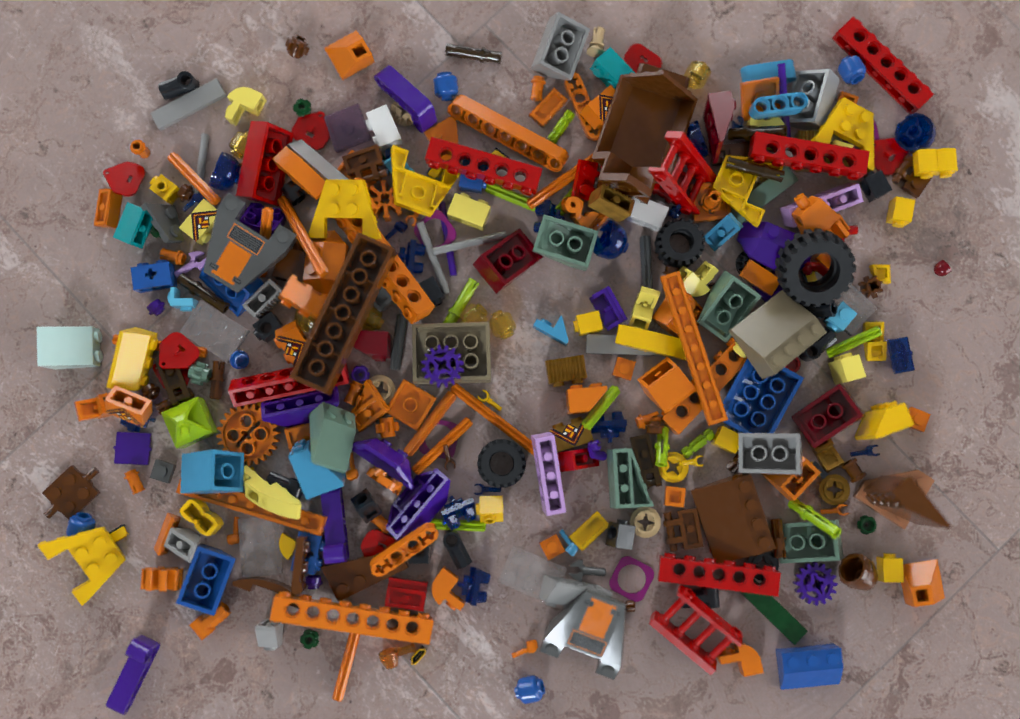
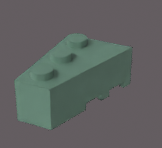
[607,448,654,509]

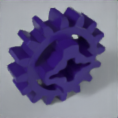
[421,345,464,388]
[793,562,838,606]

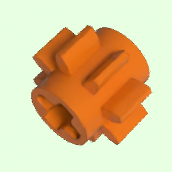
[375,417,399,438]

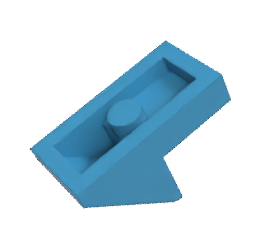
[703,212,743,251]
[533,315,569,346]

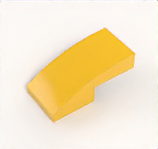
[863,321,887,361]

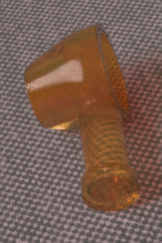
[378,642,416,669]

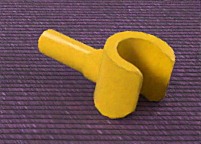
[477,390,502,412]
[679,455,704,467]

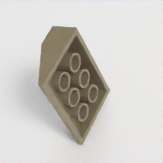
[729,290,827,379]
[412,322,491,385]

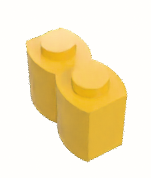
[913,148,958,179]
[179,499,224,536]

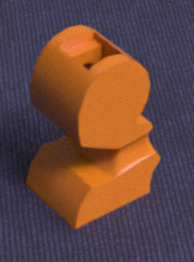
[560,196,599,228]

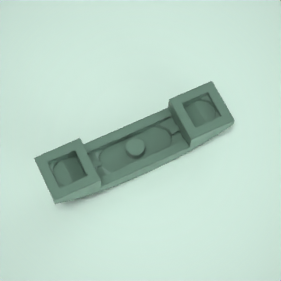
[731,166,799,224]

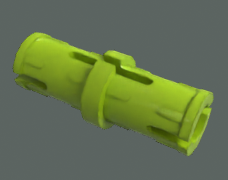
[654,426,670,467]

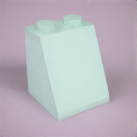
[37,326,103,370]

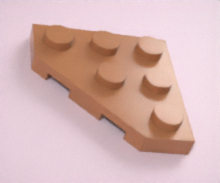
[853,470,935,529]

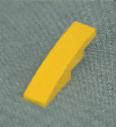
[615,324,687,361]

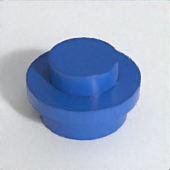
[230,350,249,369]

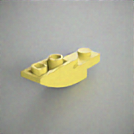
[243,465,302,519]

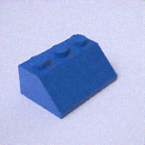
[199,265,264,317]
[176,543,236,616]
[775,643,844,690]

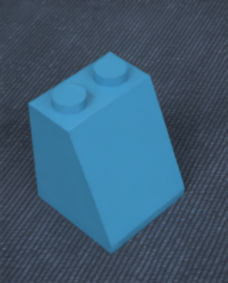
[288,439,346,500]
[180,450,244,494]

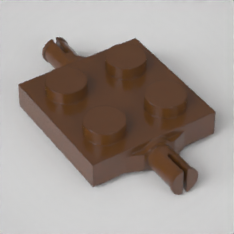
[42,465,101,520]

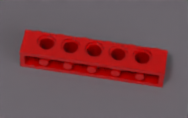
[832,16,934,116]
[748,131,870,180]
[425,136,543,196]
[228,363,349,407]
[657,553,781,597]

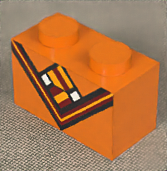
[580,85,615,130]
[274,320,307,366]
[104,385,153,428]

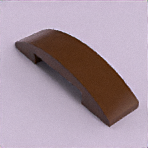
[232,577,310,609]

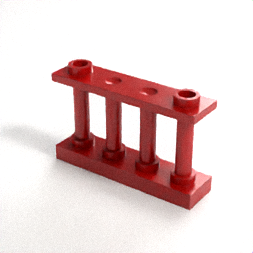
[648,131,717,215]
[649,584,743,676]

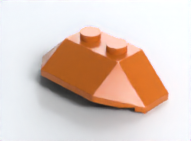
[303,230,348,296]

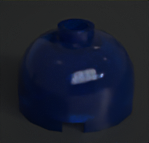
[895,113,937,152]
[686,120,709,158]
[208,152,240,191]
[593,220,629,260]

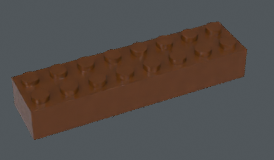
[289,232,397,396]

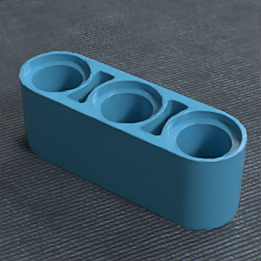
[740,59,797,83]
[749,92,808,120]

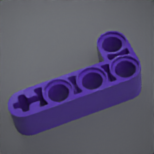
[374,65,437,133]
[320,487,349,564]
[106,635,160,715]

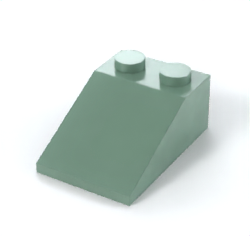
[533,214,599,271]
[697,271,762,343]
[309,402,356,474]
[779,519,844,564]

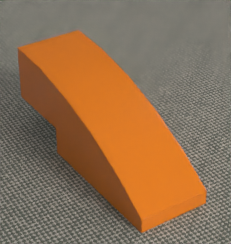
[273,146,325,200]

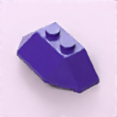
[736,221,812,270]
[261,386,340,428]
[351,438,415,491]
[386,468,451,541]

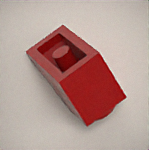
[557,448,599,472]

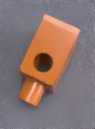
[792,193,841,234]

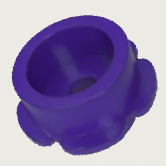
[147,299,165,316]
[351,365,370,384]
[305,575,323,589]

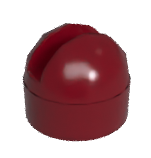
[934,260,952,276]

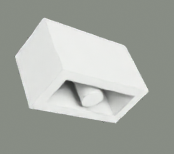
[365,104,403,152]
[625,197,669,232]

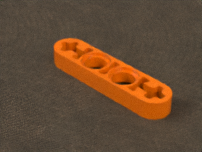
[564,72,602,141]
[370,522,439,577]

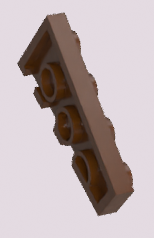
[321,552,409,602]

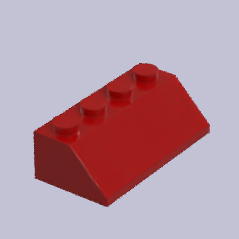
[236,121,294,207]

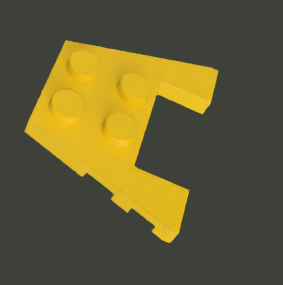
[811,98,874,173]
[390,145,460,217]
[711,155,784,227]
[308,179,382,240]
[38,527,126,606]

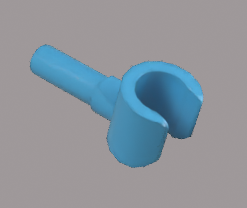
[559,529,578,556]

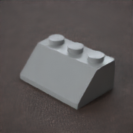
[531,12,590,81]
[789,69,840,131]
[739,433,802,474]
[539,575,612,608]

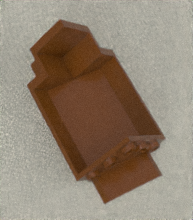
[592,63,698,205]

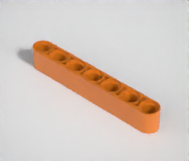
[447,94,569,172]

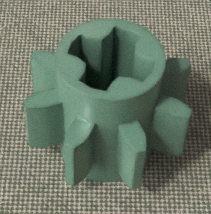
[188,361,212,386]

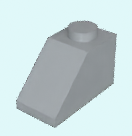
[164,528,201,562]
[255,619,284,651]

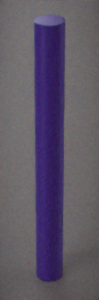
[777,63,791,137]
[438,201,457,276]

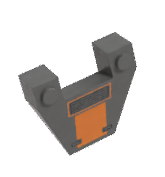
[203,192,297,293]
[540,589,626,680]

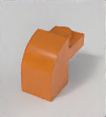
[74,392,112,422]
[432,566,466,611]
[717,642,764,677]

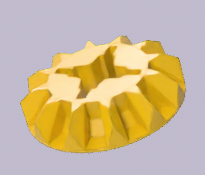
[658,452,689,483]

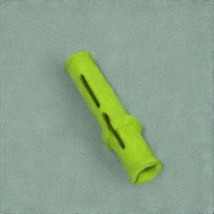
[443,278,479,323]
[788,499,842,539]

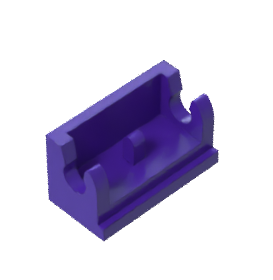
[589,286,628,331]

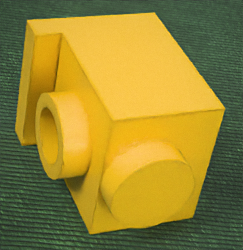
[149,174,180,205]

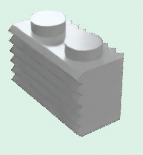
[242,278,282,320]

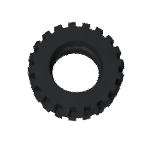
[775,228,856,307]

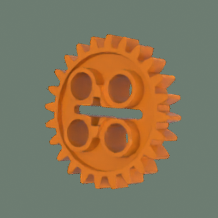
[216,403,281,466]

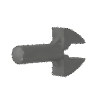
[569,559,606,582]

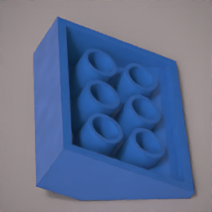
[723,358,804,433]

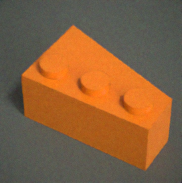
[278,274,328,322]

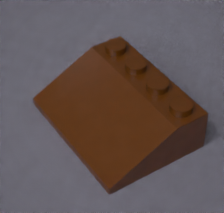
[690,473,776,563]
[864,475,952,529]

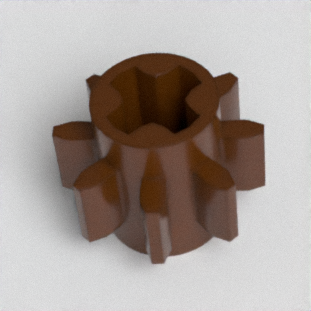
[285,34,310,59]
[858,275,883,299]

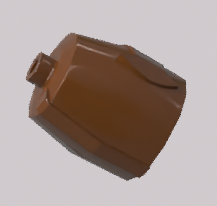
[838,553,878,591]

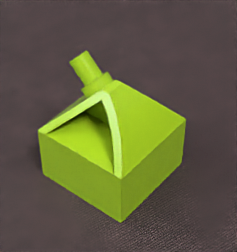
[161,397,219,449]

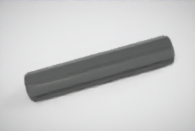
[640,235,653,289]
[390,314,407,370]

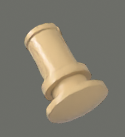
[586,26,605,58]

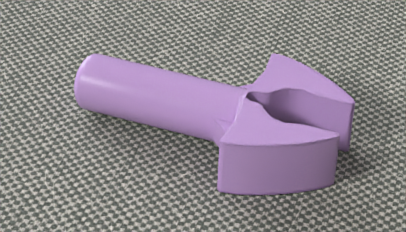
[174,251,206,278]

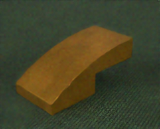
[807,439,844,473]

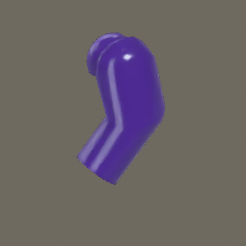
[587,440,607,461]

